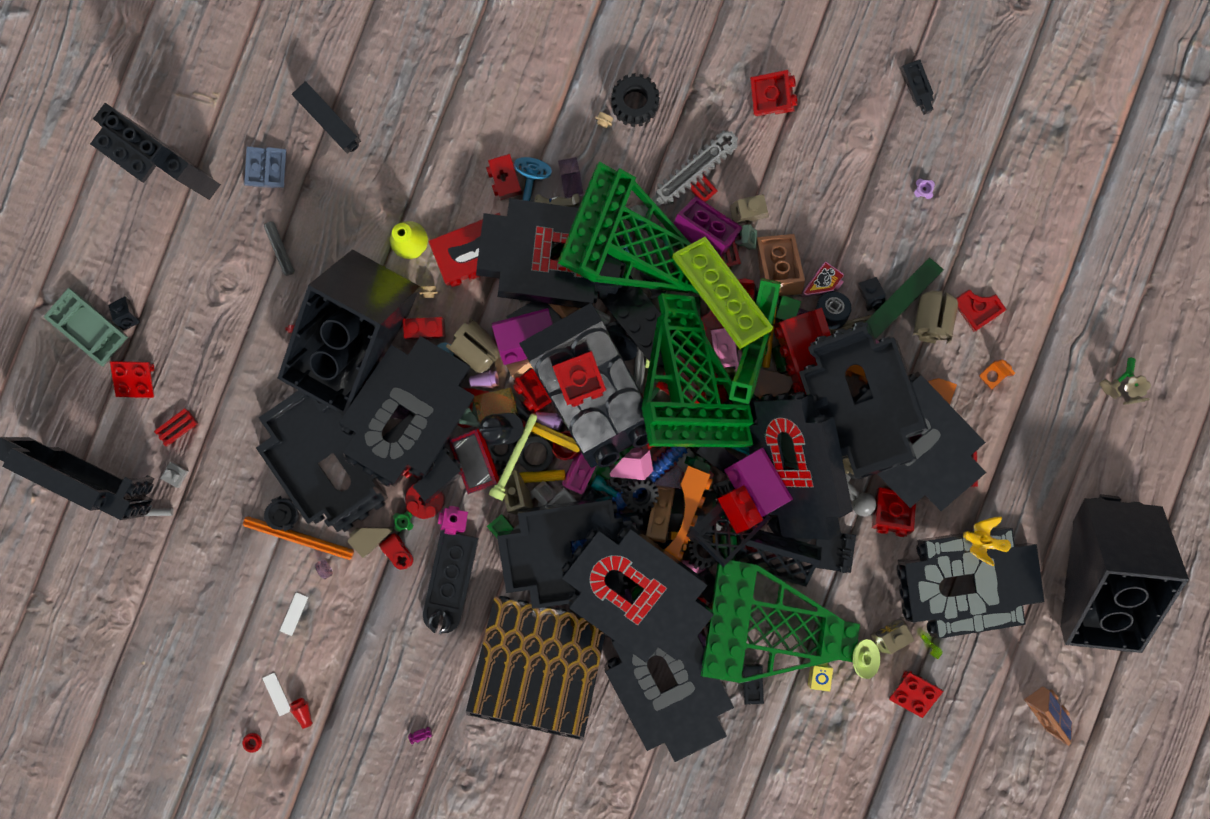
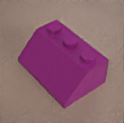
[673,196,742,257]
[492,308,553,365]
[724,448,793,517]

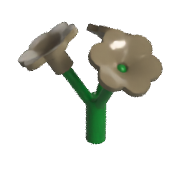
[1099,357,1151,405]

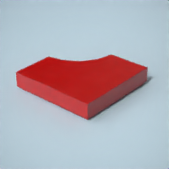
[956,289,1007,332]

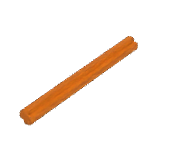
[243,516,354,560]

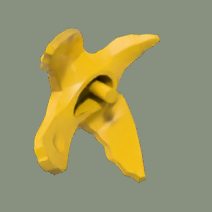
[963,516,1011,566]

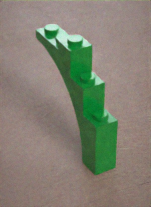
[729,278,781,404]

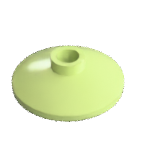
[853,639,880,679]

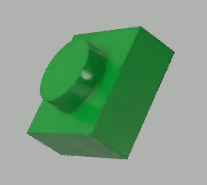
[487,514,514,539]

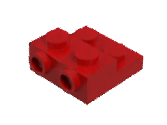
[750,70,798,116]
[552,351,607,407]
[872,487,916,537]

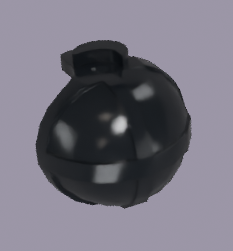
[264,496,299,531]

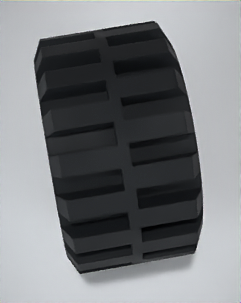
[611,73,660,127]

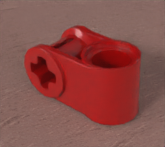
[379,533,414,570]

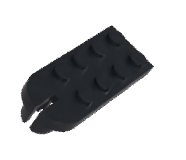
[600,275,682,367]
[423,530,479,634]

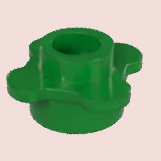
[393,511,414,532]

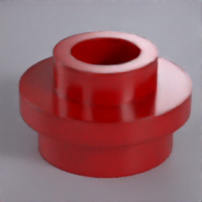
[242,733,262,753]

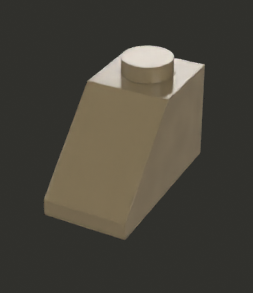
[499,470,533,515]
[347,527,394,558]

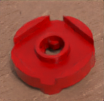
[405,483,445,519]

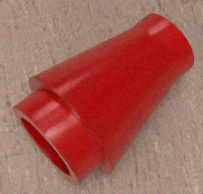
[290,698,313,729]

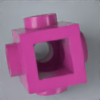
[438,506,468,535]

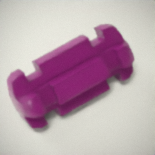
[408,727,432,744]

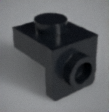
[858,277,886,311]
[108,296,140,331]
[698,569,715,603]

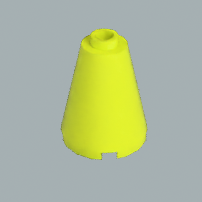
[390,221,428,259]

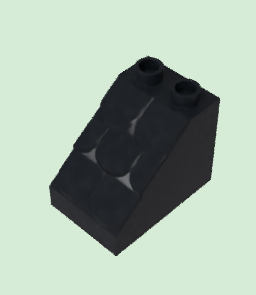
[277,249,420,415]
[519,303,648,469]
[1060,498,1189,653]

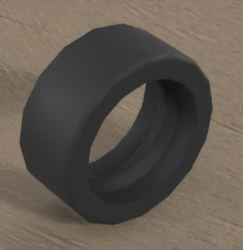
[518,436,554,472]

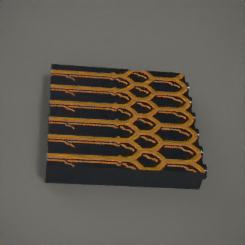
[466,596,605,741]

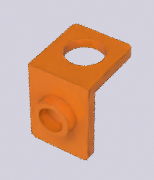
[979,360,1015,389]

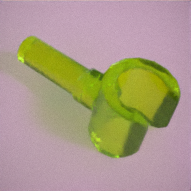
[920,634,943,659]

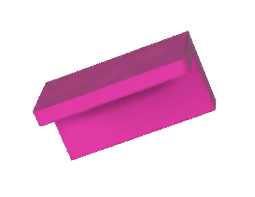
[562,451,596,495]

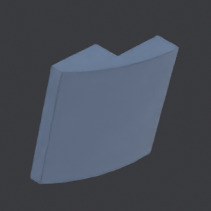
[244,146,286,188]

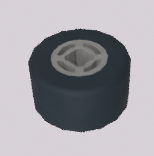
[815,291,852,329]

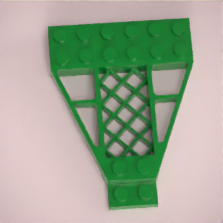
[558,162,700,295]
[642,293,753,447]
[701,560,860,683]

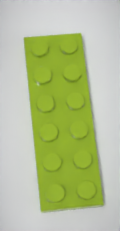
[672,237,773,349]

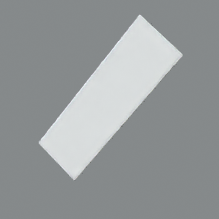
[280,592,308,636]
[262,673,290,717]

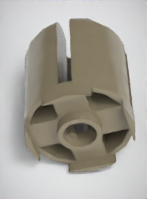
[913,290,958,344]
[446,318,500,373]

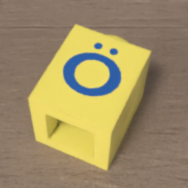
[808,663,833,692]

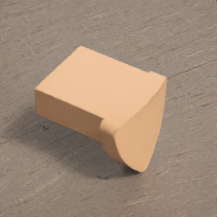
[506,359,533,378]

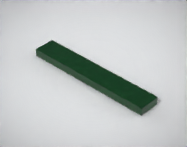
[866,257,944,340]

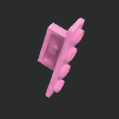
[711,328,742,371]

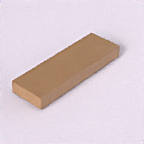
[646,485,675,543]

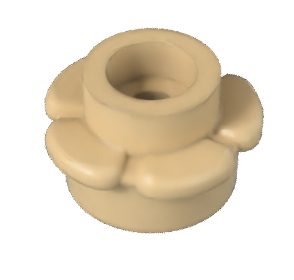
[595,112,613,128]
[419,286,438,298]

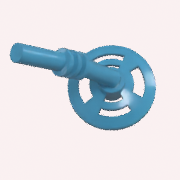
[514,157,552,201]

